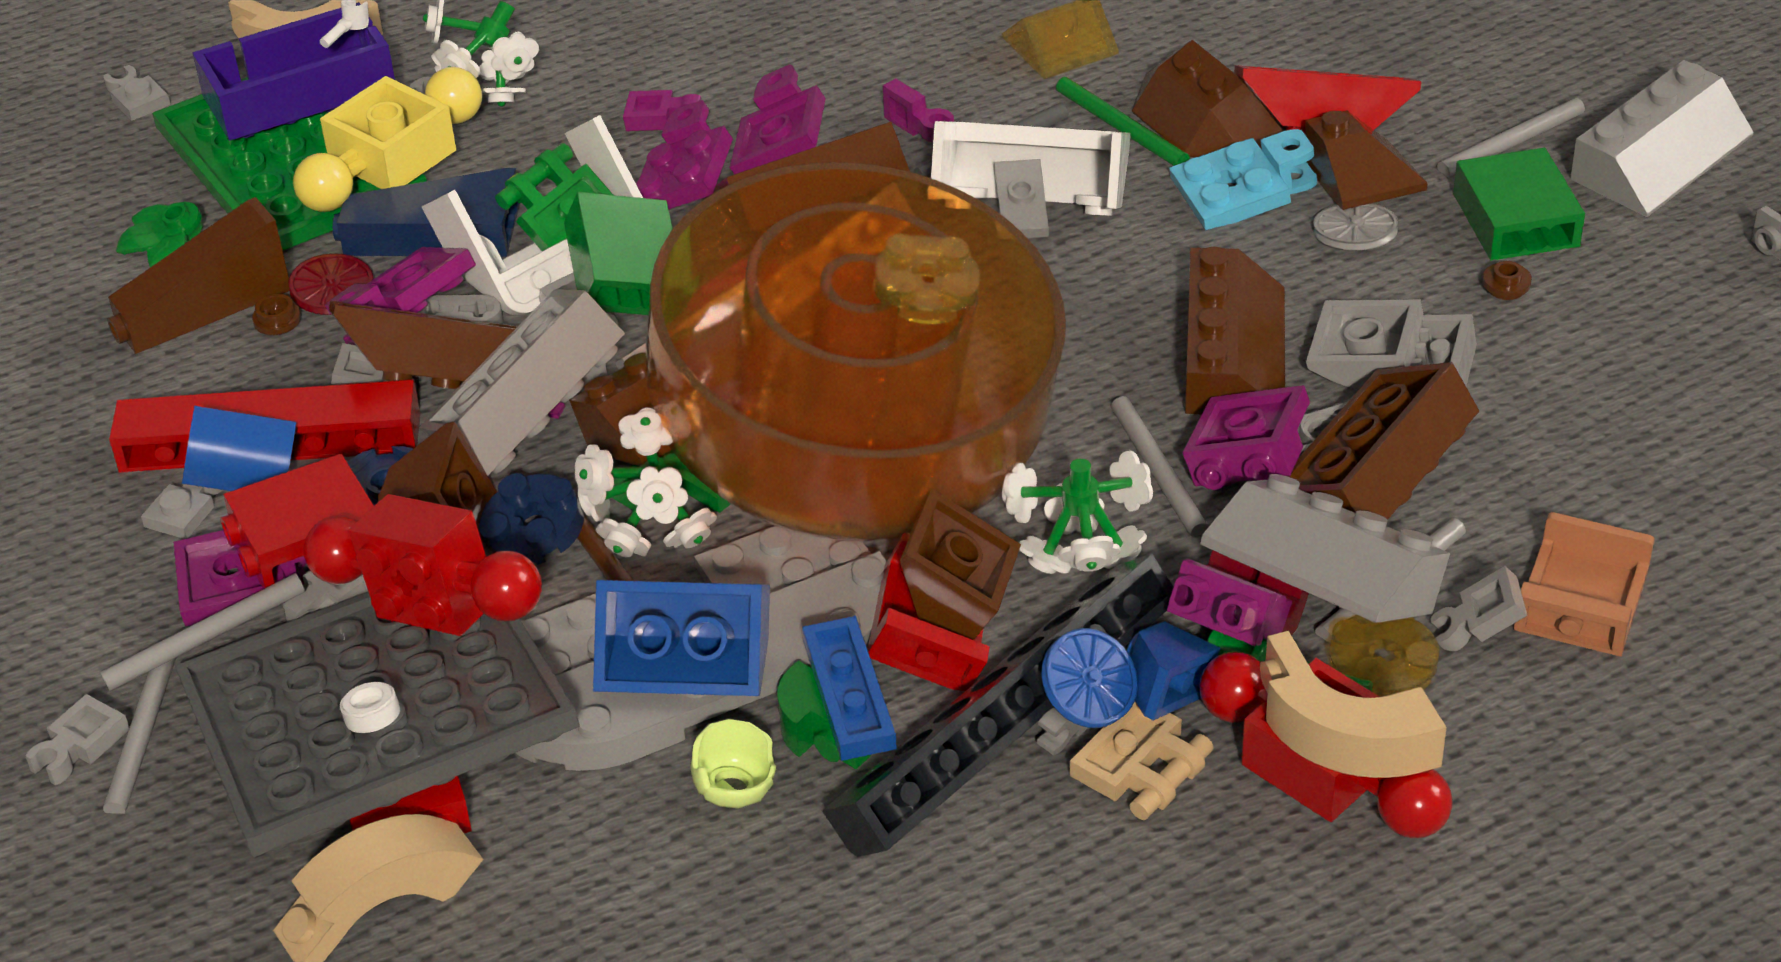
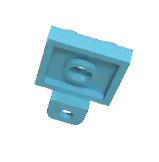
[1169,129,1317,230]

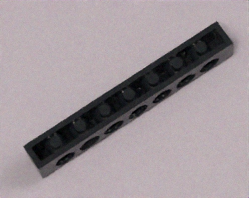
[822,554,1174,857]

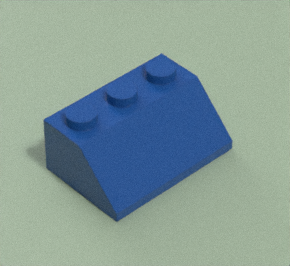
[593,580,770,696]

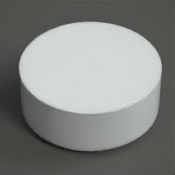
[340,682,400,733]

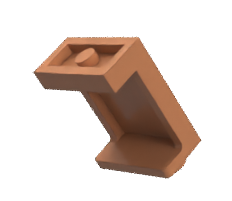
[1514,512,1655,657]

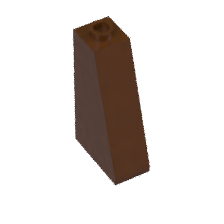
[107,197,289,354]

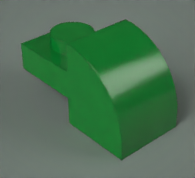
[777,660,871,769]

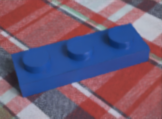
[802,616,897,761]

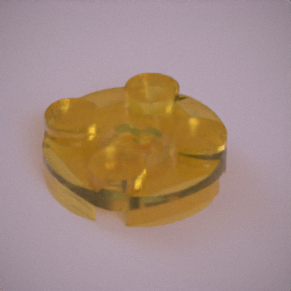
[873,233,980,324]
[1329,615,1440,697]

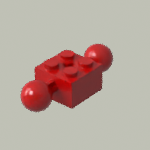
[303,494,542,636]
[1199,652,1452,838]

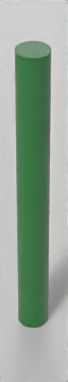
[1056,77,1190,166]

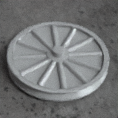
[1313,203,1398,250]

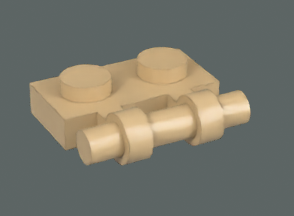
[1070,701,1213,820]

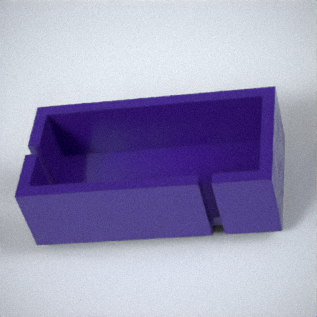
[192,2,395,141]

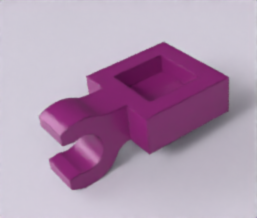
[883,78,954,143]
[623,90,701,131]

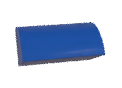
[182,406,296,491]

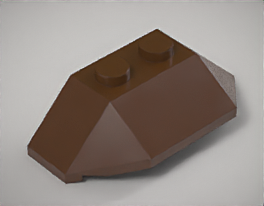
[1132,40,1283,158]
[329,301,518,389]

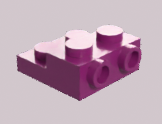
[1182,385,1310,490]

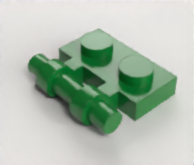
[495,143,613,251]

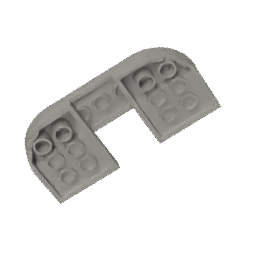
[516,503,886,771]

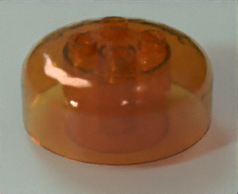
[645,162,1066,541]

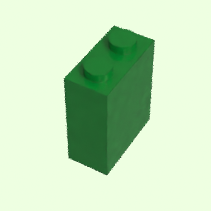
[1453,147,1585,261]
[564,192,685,316]

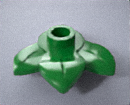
[116,202,203,267]

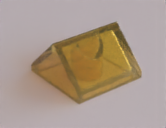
[1002,0,1119,79]

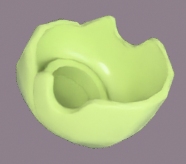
[690,719,776,809]

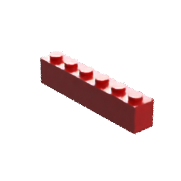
[109,380,420,472]

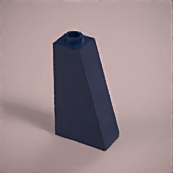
[333,168,520,257]

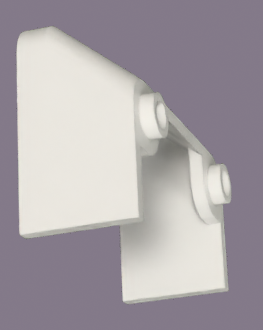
[422,115,643,315]
[930,121,1130,216]

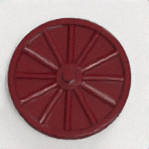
[288,253,373,315]

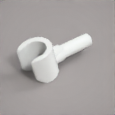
[320,0,369,48]

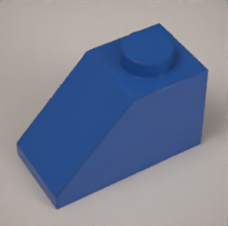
[1127,621,1220,721]

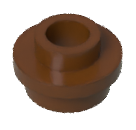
[1482,261,1532,300]
[252,294,301,335]

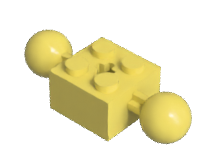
[293,67,482,212]

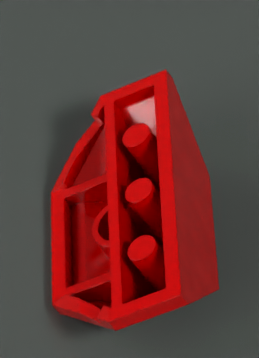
[1234,65,1421,134]

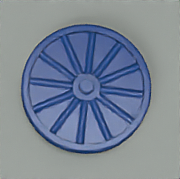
[1042,628,1138,728]

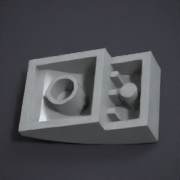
[1306,299,1477,390]

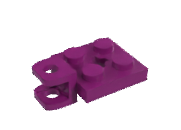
[730,64,826,175]
[636,100,733,210]
[325,247,476,345]
[173,530,307,627]

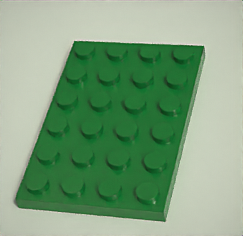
[152,77,427,251]

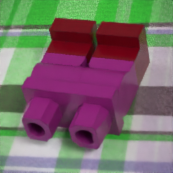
[1167,550,1309,646]

